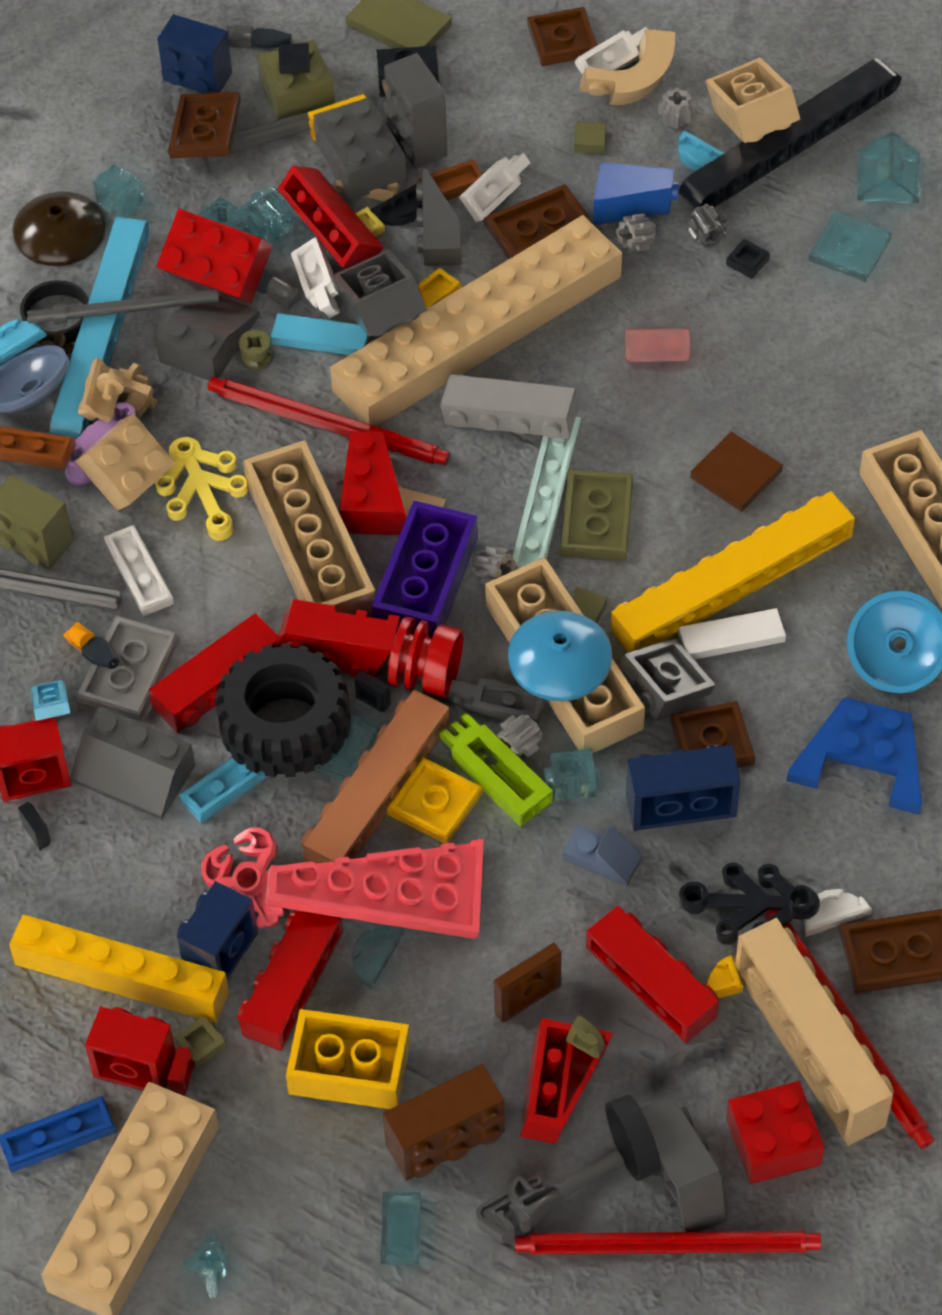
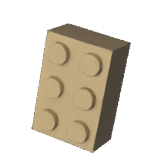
[705,57,800,143]

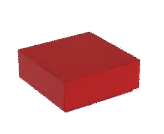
[167,1046,194,1096]

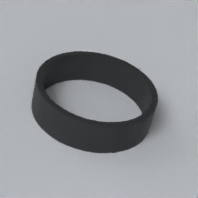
[20,280,89,344]
[605,1094,661,1181]

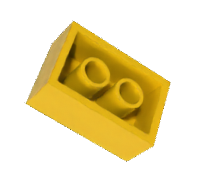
[286,1009,410,1109]

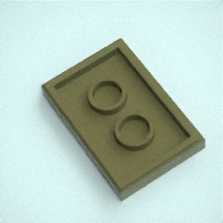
[346,0,452,48]
[561,469,634,561]

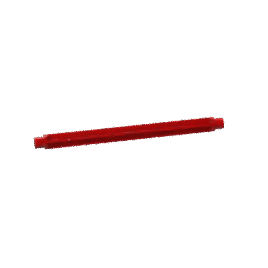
[208,377,450,466]
[764,910,935,1149]
[515,1230,821,1255]

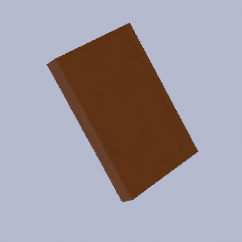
[168,92,241,159]
[484,184,595,260]
[839,909,942,994]

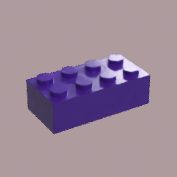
[372,500,478,638]

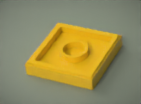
[387,757,483,844]

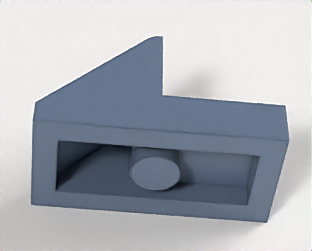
[563,825,642,886]

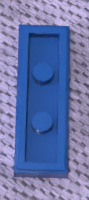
[0,1096,117,1173]

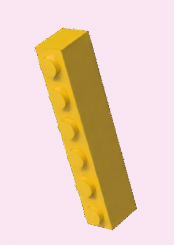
[9,914,229,1023]

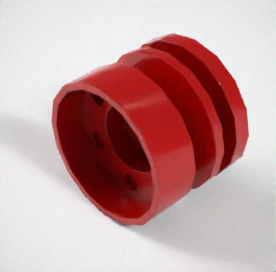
[388,616,464,699]

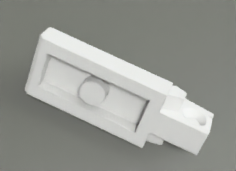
[574,27,647,75]
[459,153,530,222]
[291,237,340,319]

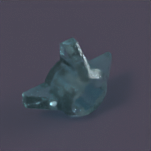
[183,1234,229,1297]

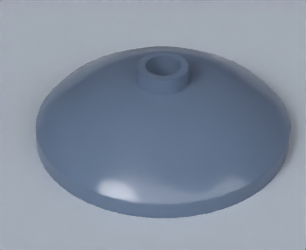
[0,345,69,413]

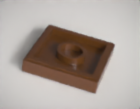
[527,7,598,67]
[690,431,783,512]
[670,701,756,768]
[494,942,562,1022]

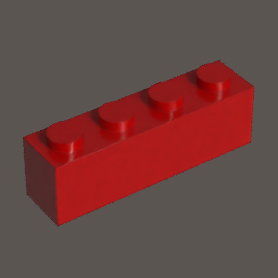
[277,165,384,268]
[148,613,278,733]
[586,905,719,1044]
[237,910,343,1051]

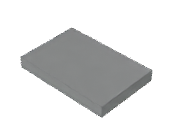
[76,616,179,721]

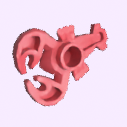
[201,828,285,929]

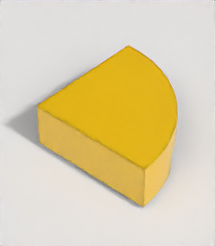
[707,955,743,999]

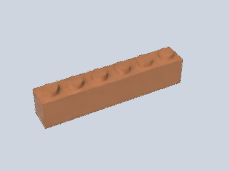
[301,690,450,864]

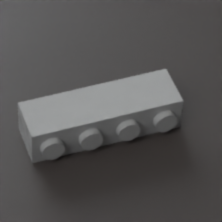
[440,374,578,439]

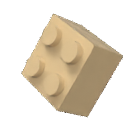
[75,413,176,511]

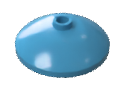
[847,591,942,694]
[508,611,612,701]

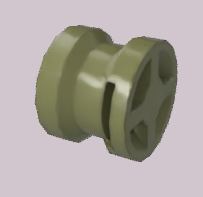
[239,330,272,370]

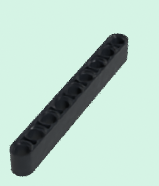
[679,58,901,208]

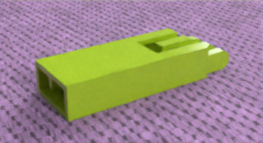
[439,713,553,827]

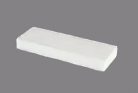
[104,525,174,617]
[678,608,786,660]

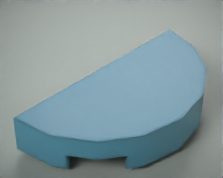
[678,130,724,171]
[0,319,48,366]

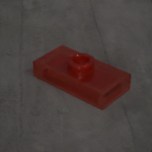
[625,328,690,362]

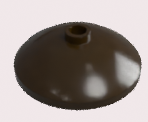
[13,191,106,266]

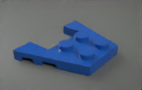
[787,697,922,814]

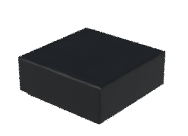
[278,43,310,74]
[726,239,770,279]
[354,670,391,713]
[18,802,51,850]

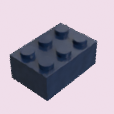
[626,745,740,831]

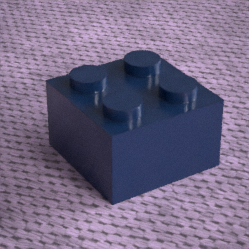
[157,14,232,93]
[176,881,258,980]

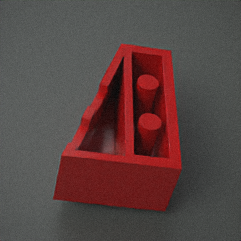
[339,431,406,535]
[275,599,400,678]
[519,1018,614,1144]

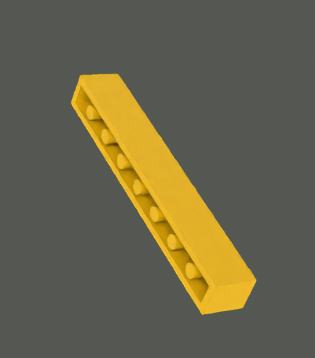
[611,491,855,653]

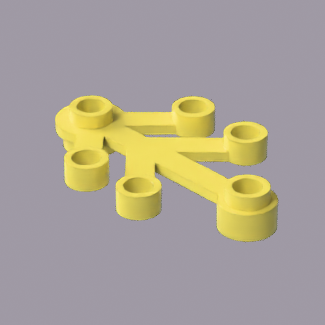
[155,437,248,541]

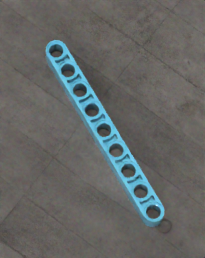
[50,217,149,440]

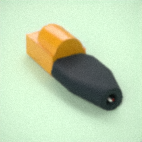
[63,621,119,669]

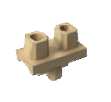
[77,358,125,423]
[117,363,158,419]

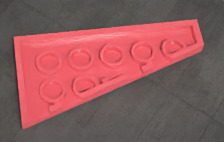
[265,839,484,939]

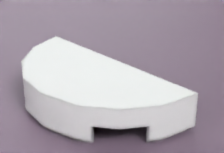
[802,889,872,937]

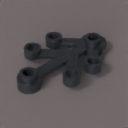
[679,863,820,945]

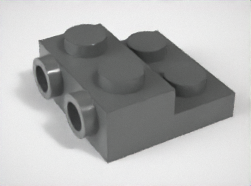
[618,638,715,720]

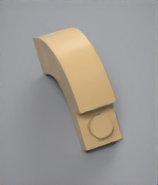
[580,29,675,106]

